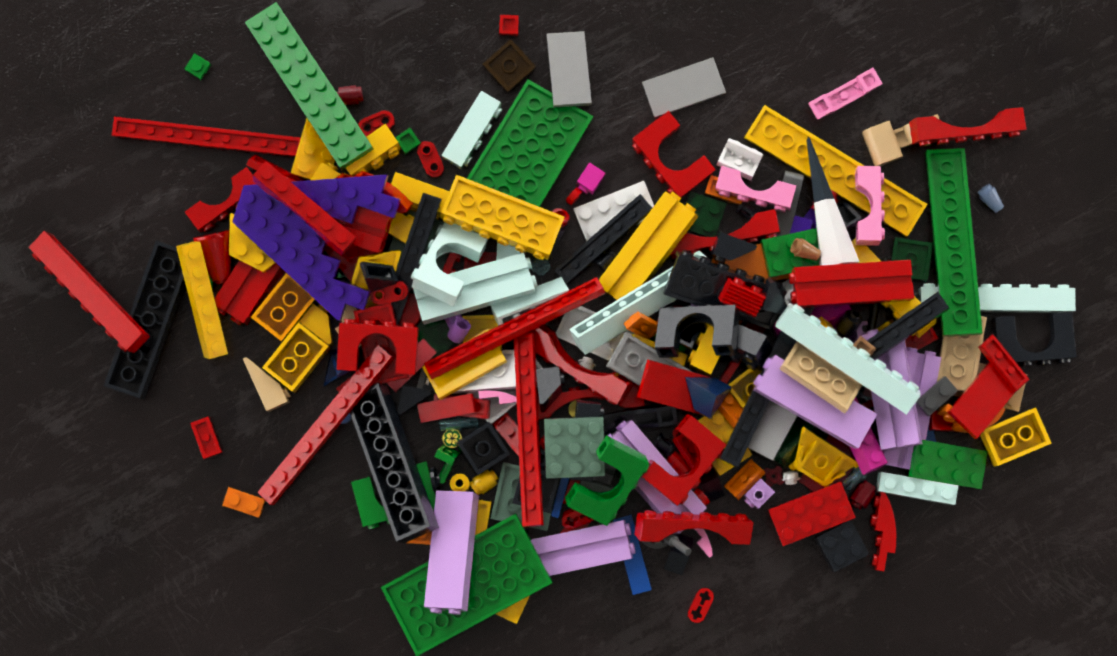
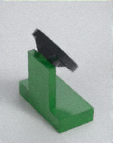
[430,444,460,494]

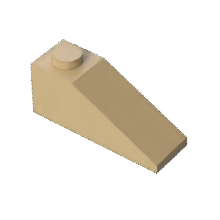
[243,357,291,412]

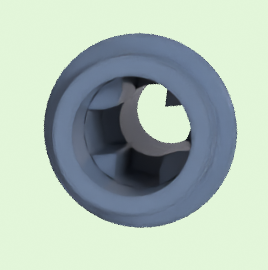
[977,184,1004,213]

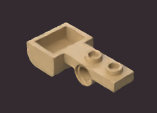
[862,114,940,166]

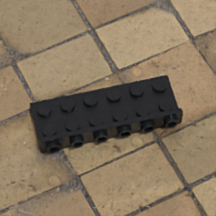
[663,250,787,330]

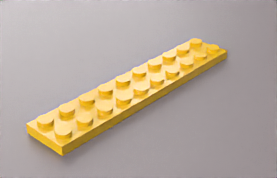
[744,105,927,237]

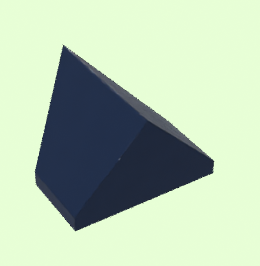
[323,348,356,387]
[685,377,732,420]

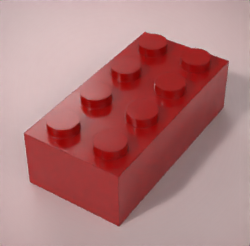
[768,481,856,546]

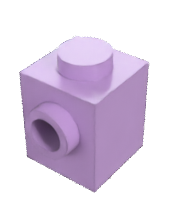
[743,479,775,509]

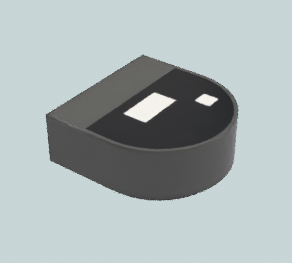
[417,369,434,391]

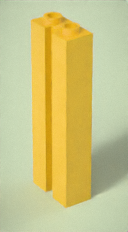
[599,191,699,300]

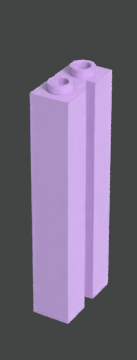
[862,329,923,451]
[882,347,941,469]
[753,355,877,449]
[604,420,707,534]
[424,491,479,615]
[531,520,636,576]

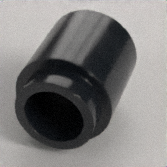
[836,310,862,338]

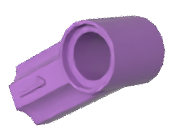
[445,314,471,343]

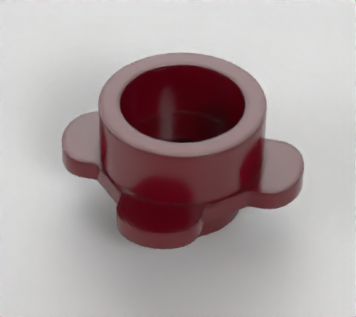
[764,466,784,487]

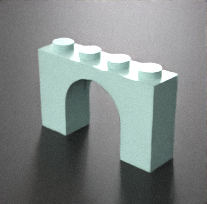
[411,223,488,306]

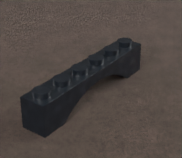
[603,404,678,435]

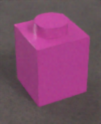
[577,163,605,195]

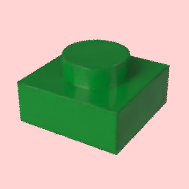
[185,53,212,80]
[395,128,421,155]

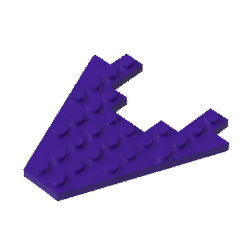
[232,175,401,321]

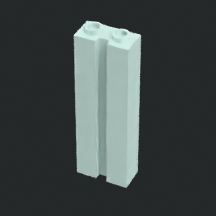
[413,252,537,325]

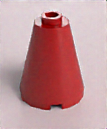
[193,230,231,284]

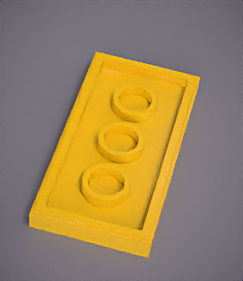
[422,329,507,400]

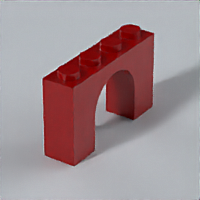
[632,110,716,198]
[337,319,419,375]
[641,414,726,506]

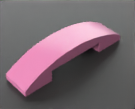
[808,68,883,120]

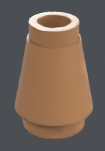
[790,238,821,261]

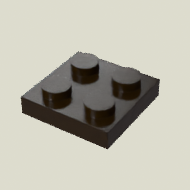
[483,39,536,93]

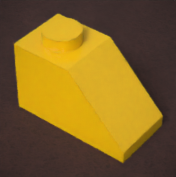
[299,304,333,346]

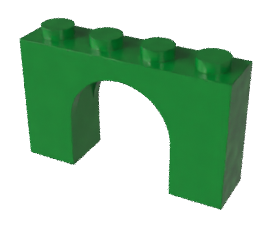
[565,435,649,526]
[351,461,436,530]

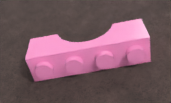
[716,166,796,212]
[855,166,885,246]

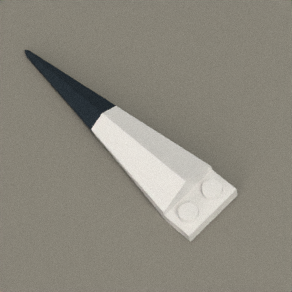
[806,137,859,265]

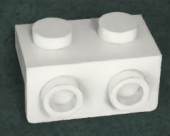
[716,138,763,181]

